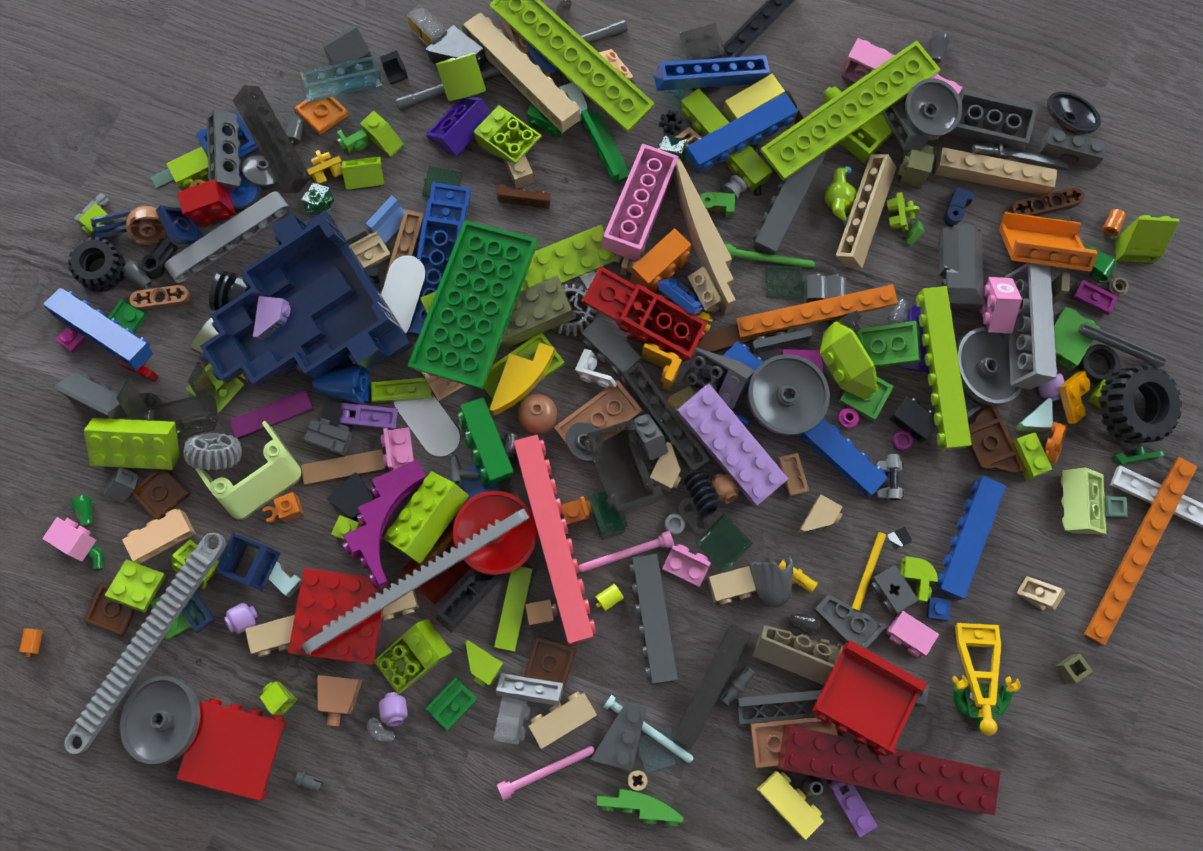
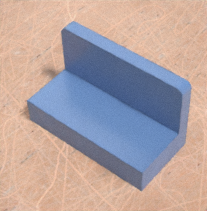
[366,195,405,244]

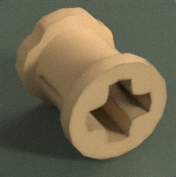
[627,770,647,791]

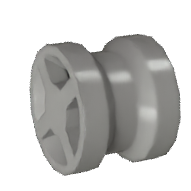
[722,175,747,200]

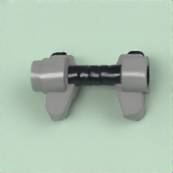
[876,454,904,501]

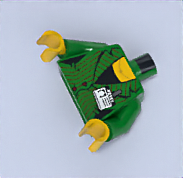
[952,675,1021,731]

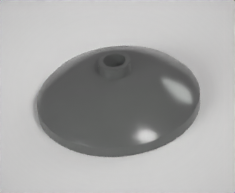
[905,78,962,137]

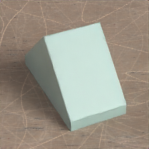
[1015,397,1053,433]

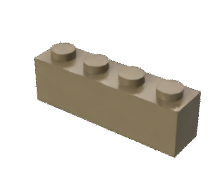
[753,625,844,685]

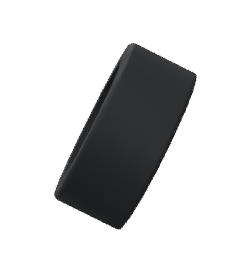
[1077,344,1120,384]

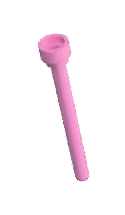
[578,531,674,572]
[497,746,595,801]

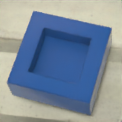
[926,597,951,621]

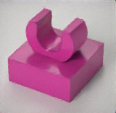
[56,327,87,353]

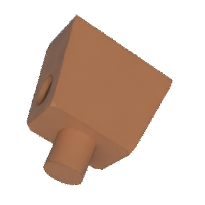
[317,675,362,726]

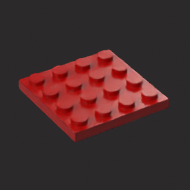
[288,568,389,665]

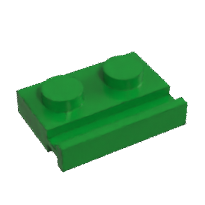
[108,299,147,333]
[426,677,478,731]

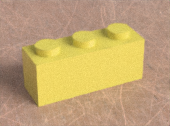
[723,74,785,122]
[757,771,824,840]

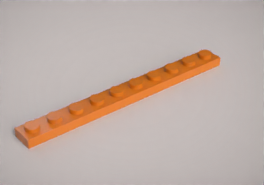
[1084,457,1198,645]

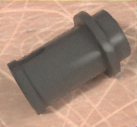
[504,433,517,460]
[294,771,324,793]

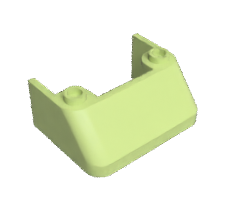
[195,421,303,520]

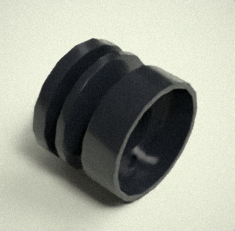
[209,270,249,312]

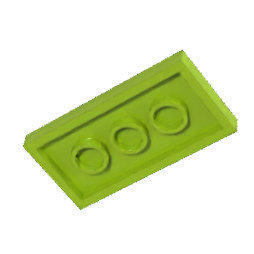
[484,333,565,400]

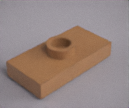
[777,453,809,497]

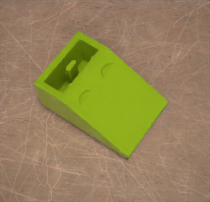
[473,105,542,163]
[839,113,894,164]
[1115,215,1179,263]
[374,619,452,695]

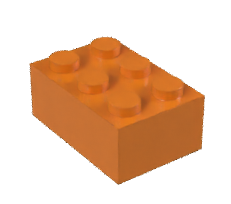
[630,228,692,293]

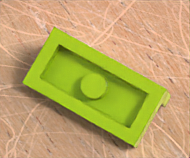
[341,156,384,190]

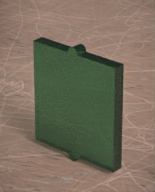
[422,166,462,197]

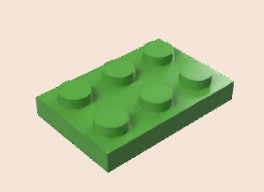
[857,321,921,367]

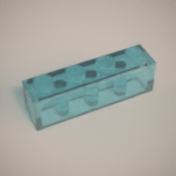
[300,56,381,102]

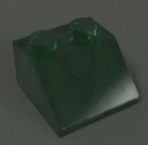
[589,491,628,540]

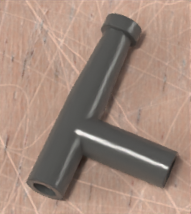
[449,453,478,486]

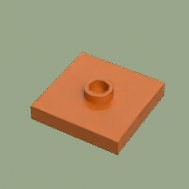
[294,88,349,136]

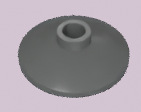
[242,155,282,186]
[566,422,603,461]

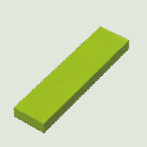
[494,567,533,652]

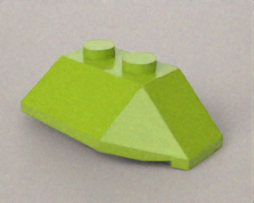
[820,321,879,399]

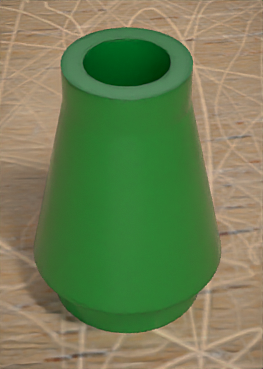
[70,495,93,526]

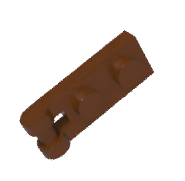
[496,184,551,208]

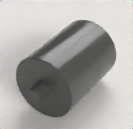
[284,117,305,145]

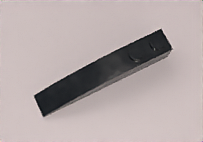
[436,571,505,633]

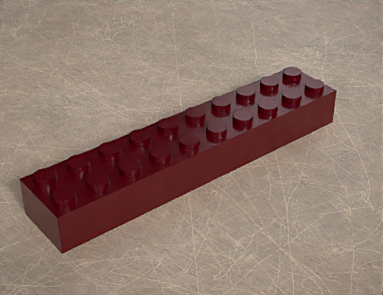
[777,725,1001,816]

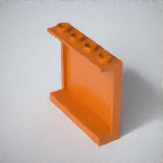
[999,212,1098,272]

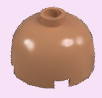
[126,206,167,245]
[518,394,557,435]

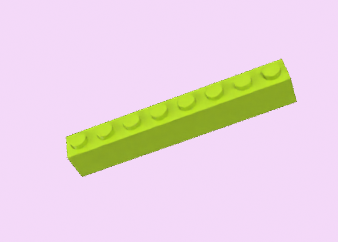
[916,286,972,451]

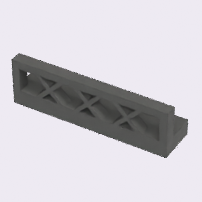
[736,690,822,724]

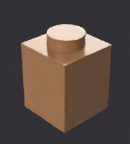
[525,600,558,627]

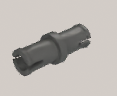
[719,665,756,706]

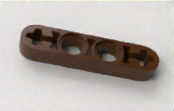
[1010,187,1084,216]

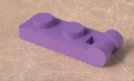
[339,403,398,430]
[828,780,878,838]

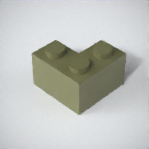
[897,145,935,189]

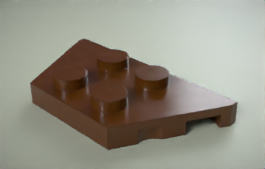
[969,405,1027,474]

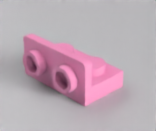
[381,427,414,471]
[662,544,711,587]

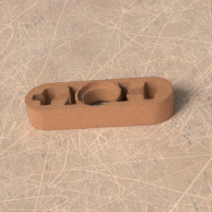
[130,285,190,311]

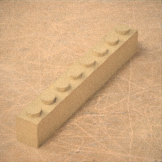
[463,12,580,133]
[245,587,419,657]

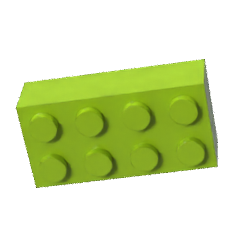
[84,418,180,470]
[383,471,469,564]

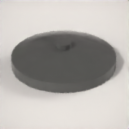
[956,327,1022,406]
[747,354,830,436]
[120,676,200,765]

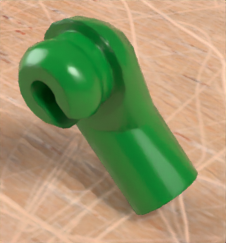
[87,544,103,570]

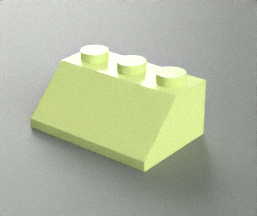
[1061,468,1106,535]

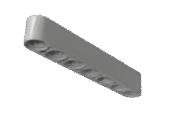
[164,191,290,283]

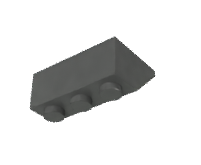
[54,373,134,419]

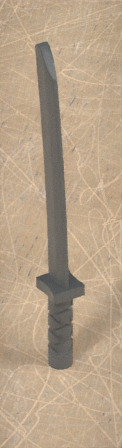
[971,144,1069,170]

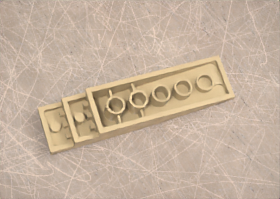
[674,159,736,316]

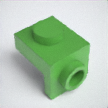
[337,129,370,154]

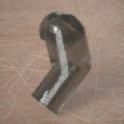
[555,0,572,25]

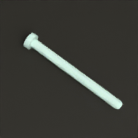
[603,695,693,763]

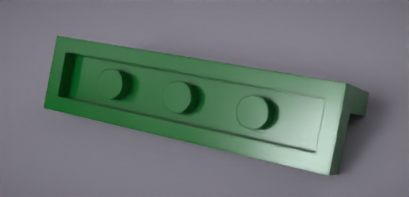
[581,109,630,186]

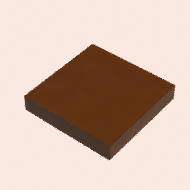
[131,469,190,520]
[83,582,136,636]
[524,636,576,690]

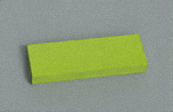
[371,378,433,403]

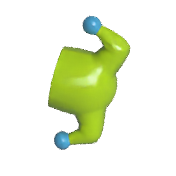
[824,166,858,226]

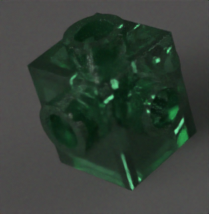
[301,183,335,216]

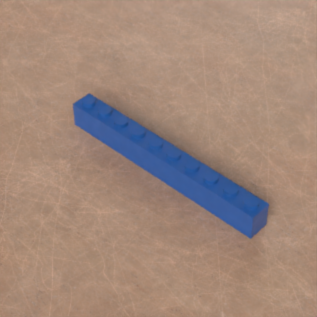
[723,341,888,499]

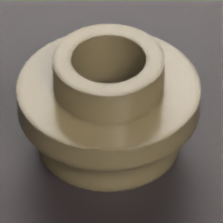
[1108,277,1129,297]

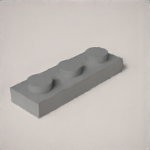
[496,673,563,706]

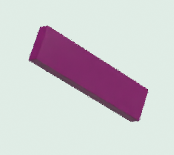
[229,390,314,439]

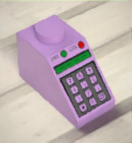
[253,296,290,340]

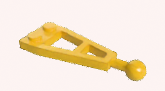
[955,623,1001,736]

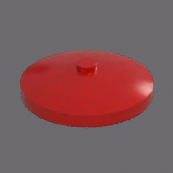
[452,491,537,575]

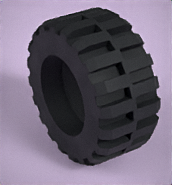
[1098,365,1182,444]

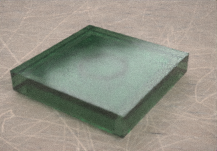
[696,514,753,573]

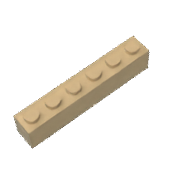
[934,147,1057,195]
[836,154,897,268]

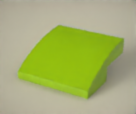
[436,53,486,101]
[186,363,245,415]

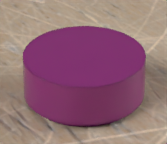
[892,430,913,451]

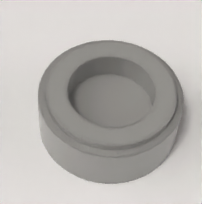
[664,514,685,535]

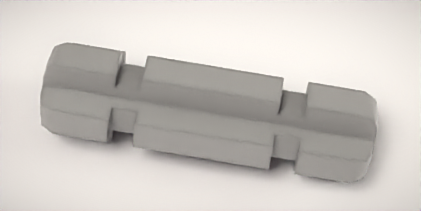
[74,193,109,226]

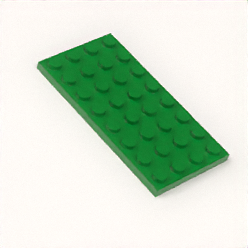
[408,220,539,390]

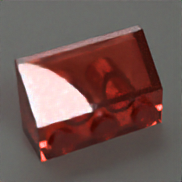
[400,528,470,604]

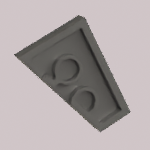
[813,595,887,649]
[591,701,647,771]

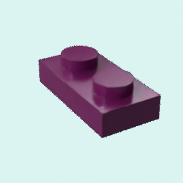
[1072,279,1118,316]

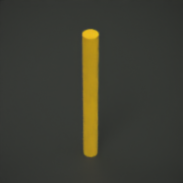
[852,532,886,612]

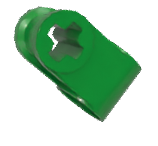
[1085,246,1117,281]

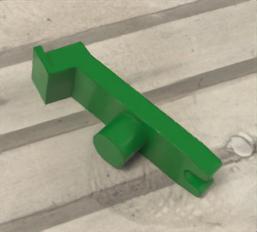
[1111,446,1164,466]

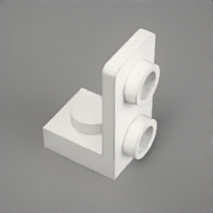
[575,349,617,388]

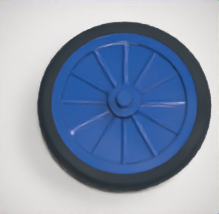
[230,172,262,211]

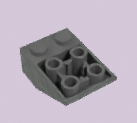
[681,348,755,411]

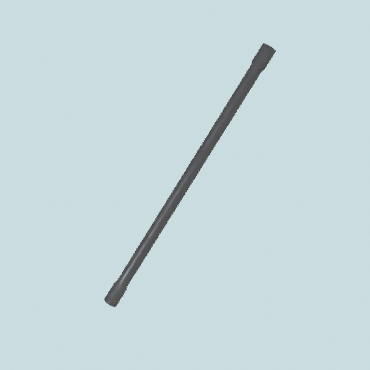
[395,20,628,110]

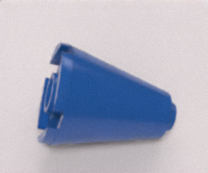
[312,364,372,404]

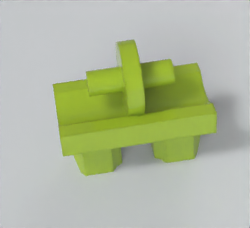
[887,192,920,232]

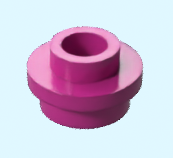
[838,408,859,428]

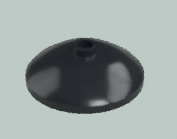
[1047,91,1101,134]

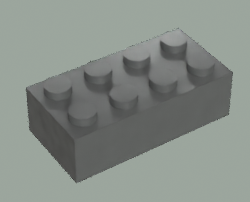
[948,90,1038,152]

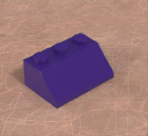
[425,96,492,155]

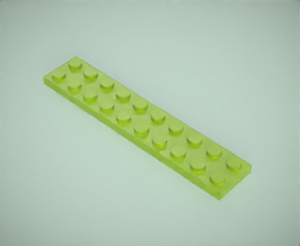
[489,0,655,133]
[760,41,941,181]
[420,224,615,314]

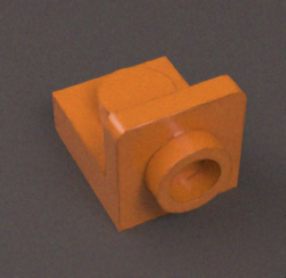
[561,496,592,525]

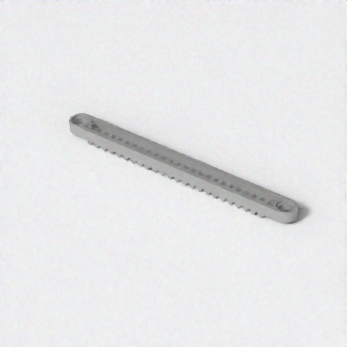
[301,509,529,655]
[64,533,226,754]

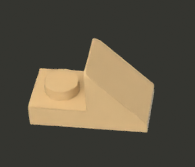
[1017,576,1065,611]

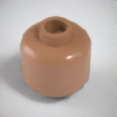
[711,473,740,504]

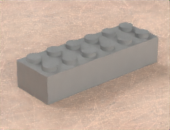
[1005,263,1057,390]

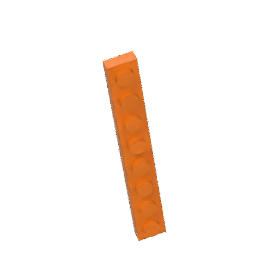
[736,284,898,339]

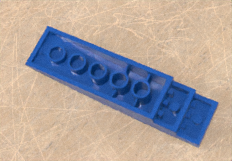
[407,182,471,334]

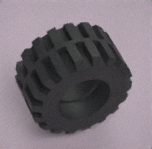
[68,237,126,292]

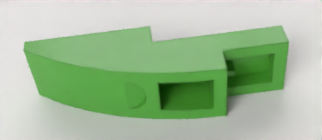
[596,789,683,826]

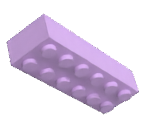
[675,384,788,505]

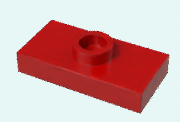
[114,358,159,382]

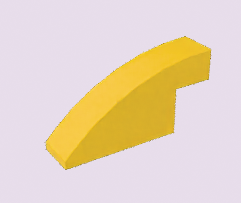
[489,343,555,416]

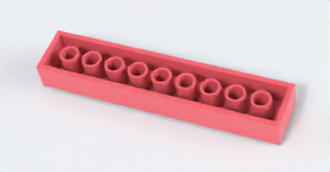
[514,435,596,646]

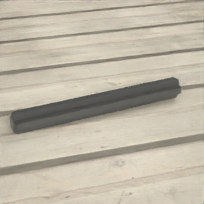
[1078,323,1166,367]

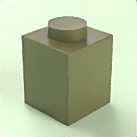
[1054,653,1093,684]

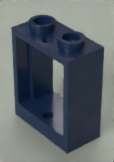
[215,533,281,591]

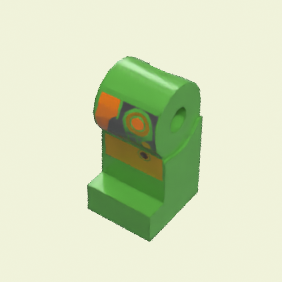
[700,192,735,219]

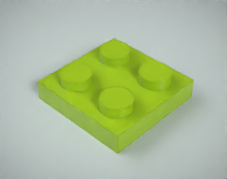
[105,559,166,613]

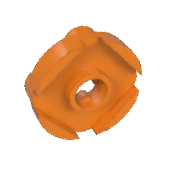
[1045,422,1067,464]

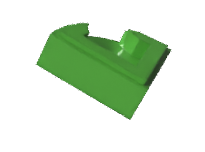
[906,220,924,245]

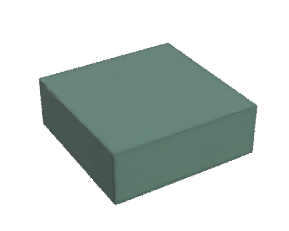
[1105,496,1128,518]

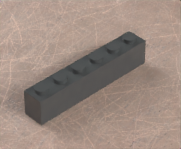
[753,152,826,255]
[629,554,678,684]

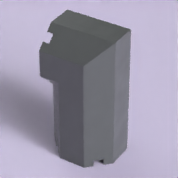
[937,224,984,310]

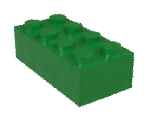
[457,397,514,490]

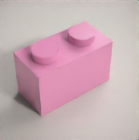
[42,517,96,561]
[885,611,939,657]

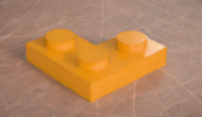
[1058,371,1091,424]

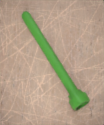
[724,243,815,269]

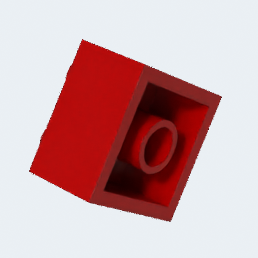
[177,179,236,227]

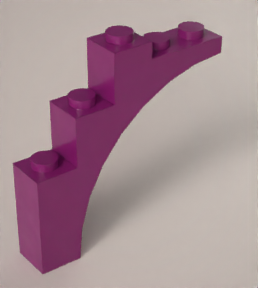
[342,459,426,592]

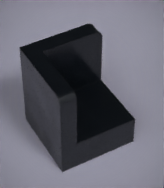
[379,50,408,85]

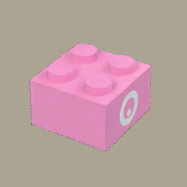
[979,277,1022,333]

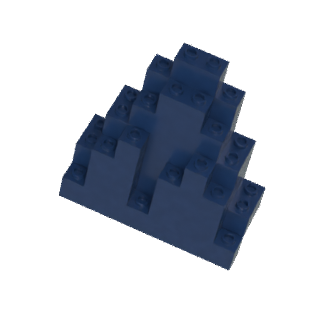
[200,211,413,386]

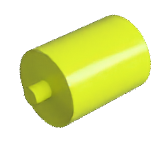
[595,584,624,611]

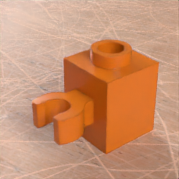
[262,492,304,523]

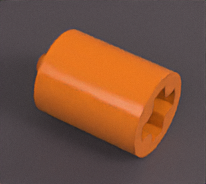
[1102,209,1127,236]
[19,628,43,657]

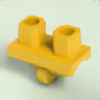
[307,150,343,185]

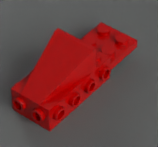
[581,266,707,362]

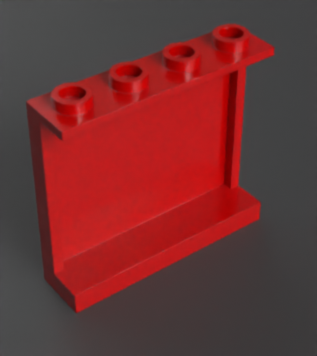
[812,640,927,756]
[176,698,289,801]

